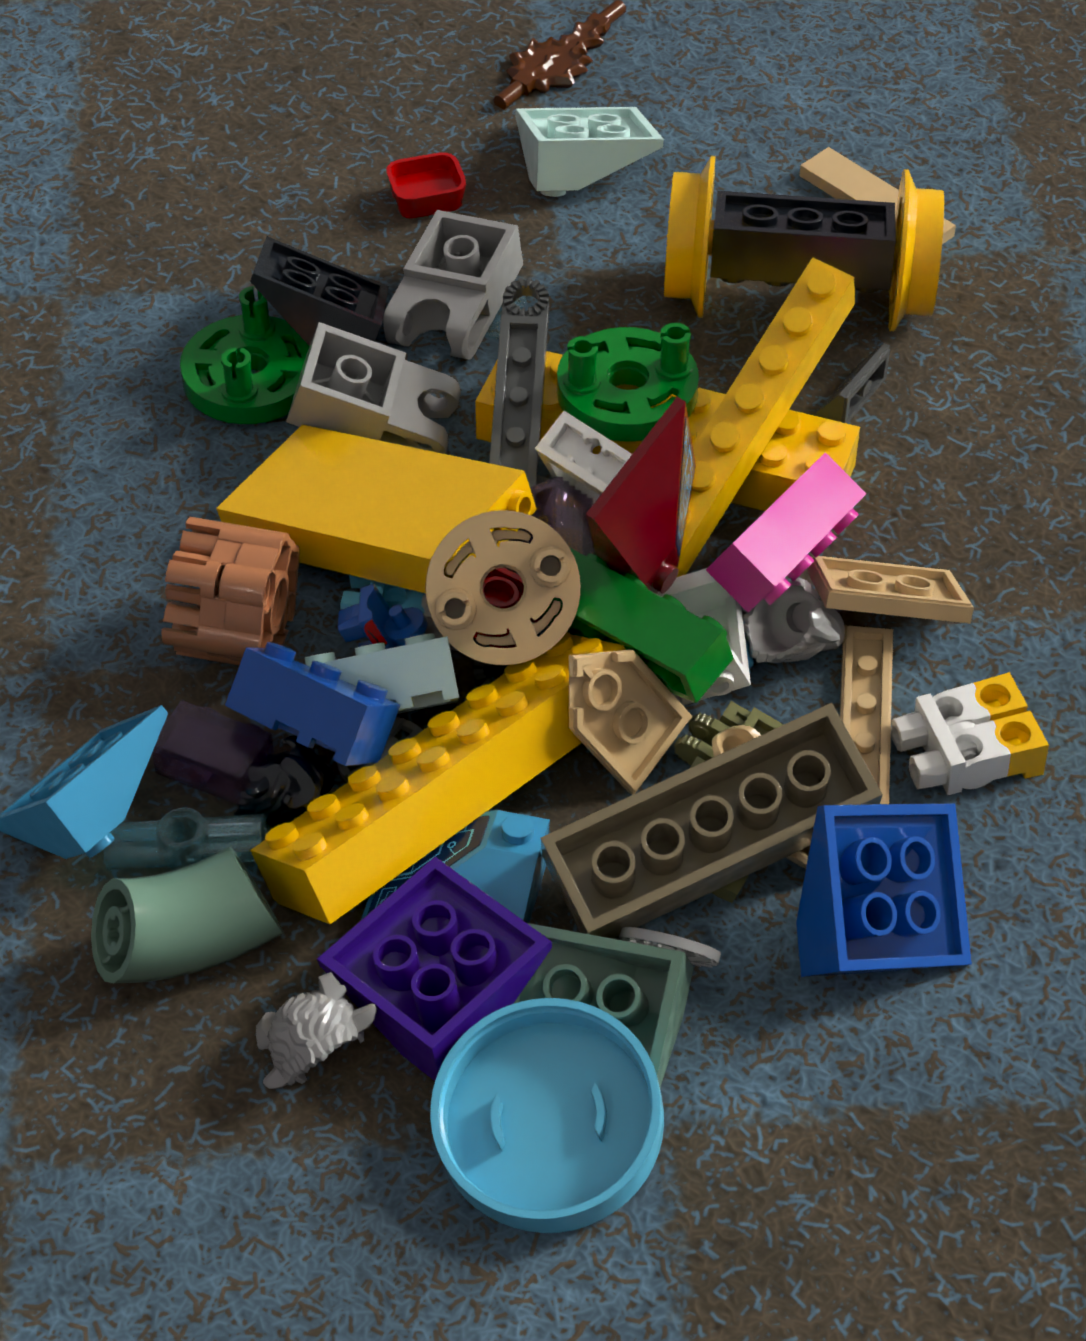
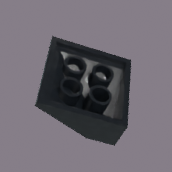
[250,236,389,346]

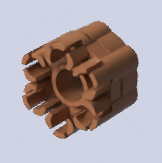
[161,517,300,666]

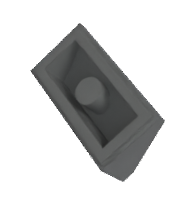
[814,343,890,424]

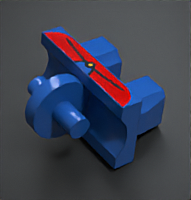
[338,584,428,649]

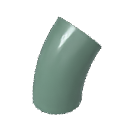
[91,846,284,984]

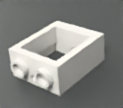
[535,411,632,510]

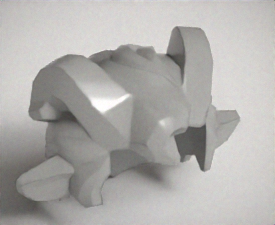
[741,578,845,663]
[256,972,377,1089]

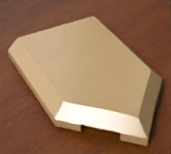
[569,650,692,795]

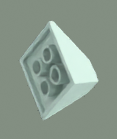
[515,107,664,197]

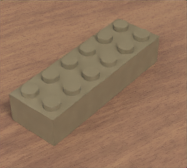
[540,703,883,939]

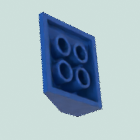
[796,803,972,977]

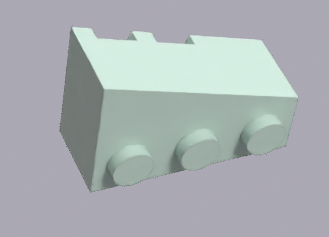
[304,633,459,714]

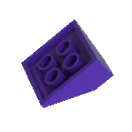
[317,857,552,1081]

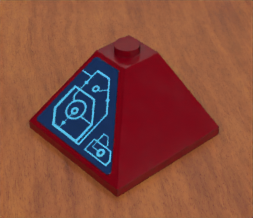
[586,396,696,594]

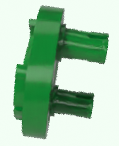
[180,286,310,424]
[557,323,699,442]

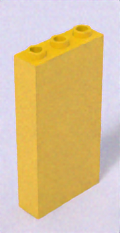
[216,424,537,594]

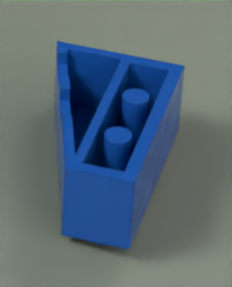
[225,642,401,766]

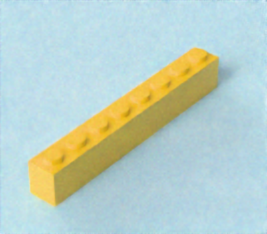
[676,257,855,578]

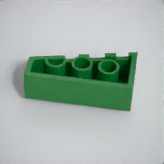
[542,547,734,703]

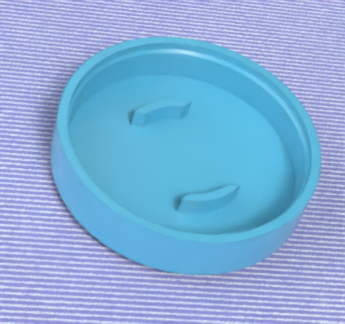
[430,998,664,1233]

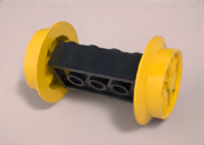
[664,156,944,332]

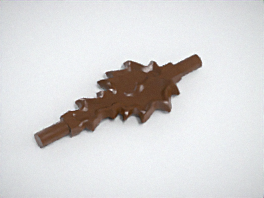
[493,0,626,110]

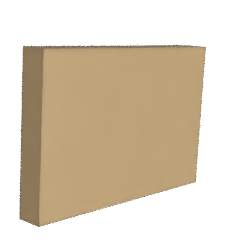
[808,556,974,624]

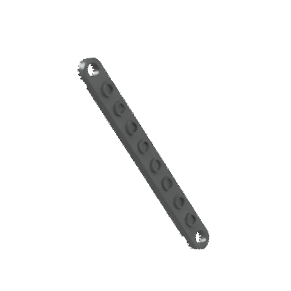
[473,277,550,687]

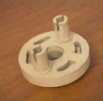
[426,510,581,665]

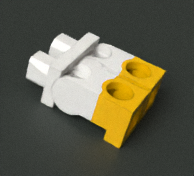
[891,672,1049,795]

